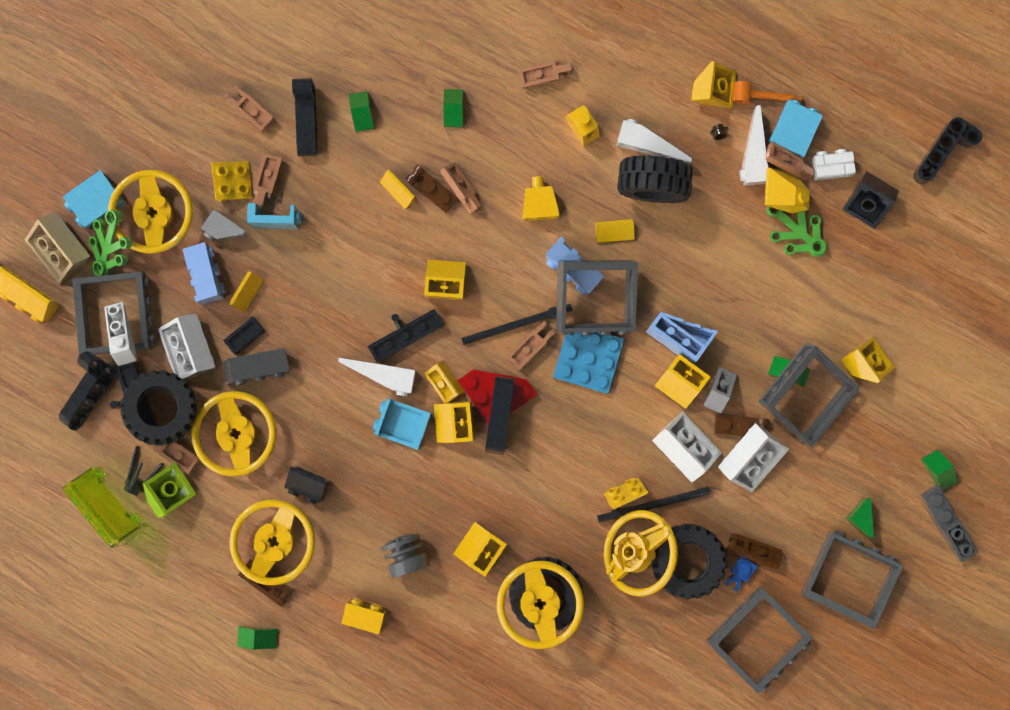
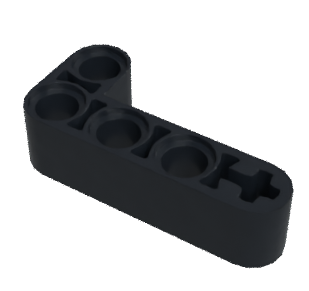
[292,78,318,157]
[913,117,982,184]
[59,351,116,431]
[485,376,515,455]

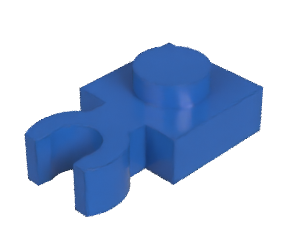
[725,556,757,591]

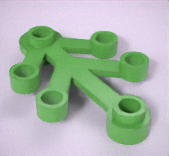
[766,206,827,257]
[89,209,132,276]

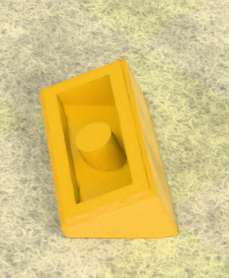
[381,169,415,209]
[595,219,635,243]
[229,271,263,312]
[424,361,464,403]

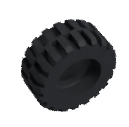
[617,155,693,203]
[120,370,197,446]
[651,524,727,599]
[509,556,584,632]

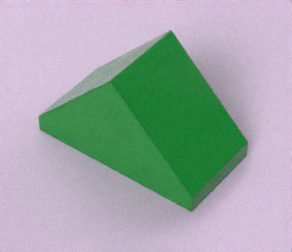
[443,89,463,128]
[349,91,374,132]
[768,356,810,387]
[921,449,958,492]
[845,498,874,537]
[237,626,278,650]

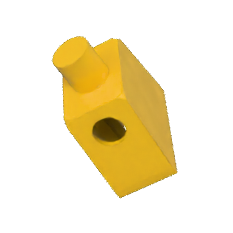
[564,105,600,147]
[523,176,559,222]

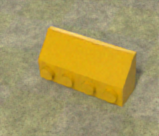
[0,263,61,324]

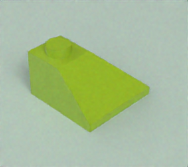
[143,462,196,518]

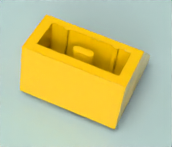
[424,260,466,301]
[655,354,710,409]
[433,401,475,443]
[453,522,507,577]
[342,597,387,634]

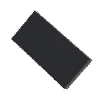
[223,316,265,355]

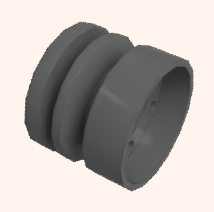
[381,533,430,578]

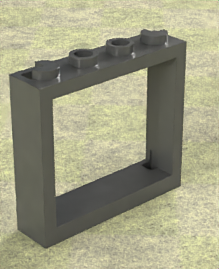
[556,260,638,335]
[72,272,154,355]
[758,342,860,447]
[800,530,903,629]
[706,586,812,693]

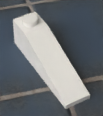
[739,105,768,186]
[616,119,692,165]
[338,358,416,397]

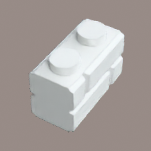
[811,149,856,181]

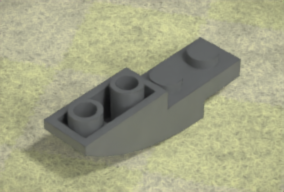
[921,485,978,562]

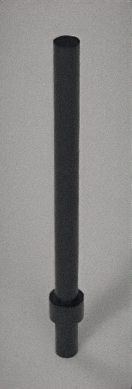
[461,303,573,345]
[597,487,710,523]

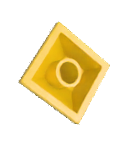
[692,61,737,109]
[765,168,810,213]
[841,336,895,383]

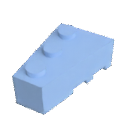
[545,237,604,295]
[183,242,226,305]
[646,312,718,364]

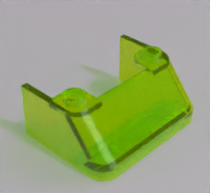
[62,467,148,548]

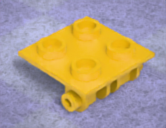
[211,161,253,202]
[603,477,648,510]

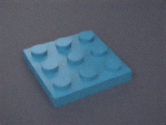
[553,332,624,394]

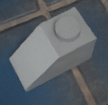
[201,210,248,242]
[703,367,737,413]

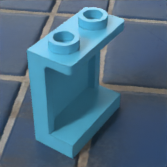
[767,100,823,158]
[63,170,127,230]
[247,203,302,229]
[372,398,431,450]

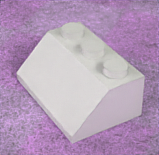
[158,313,215,380]
[652,411,722,482]
[718,423,789,492]

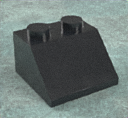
[842,171,899,229]
[284,466,331,504]

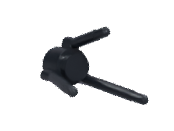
[124,446,164,496]

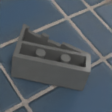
[222,348,290,386]

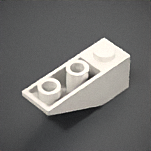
[104,302,137,366]

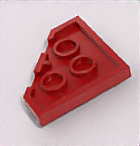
[458,369,537,425]

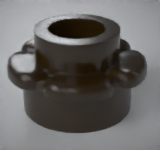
[710,124,729,140]

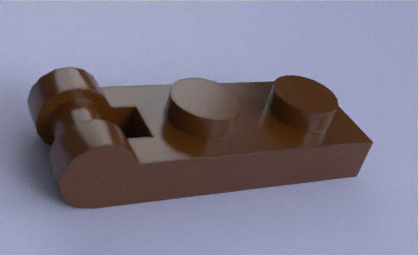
[405,164,458,213]
[714,414,770,436]
[727,533,782,570]
[238,559,294,607]

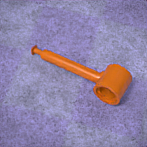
[732,81,803,105]

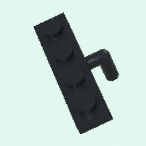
[368,309,444,363]
[110,362,157,426]

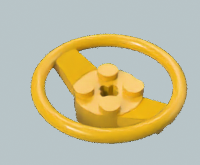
[108,170,193,254]
[191,391,277,477]
[230,499,315,585]
[604,510,678,597]
[497,561,584,649]

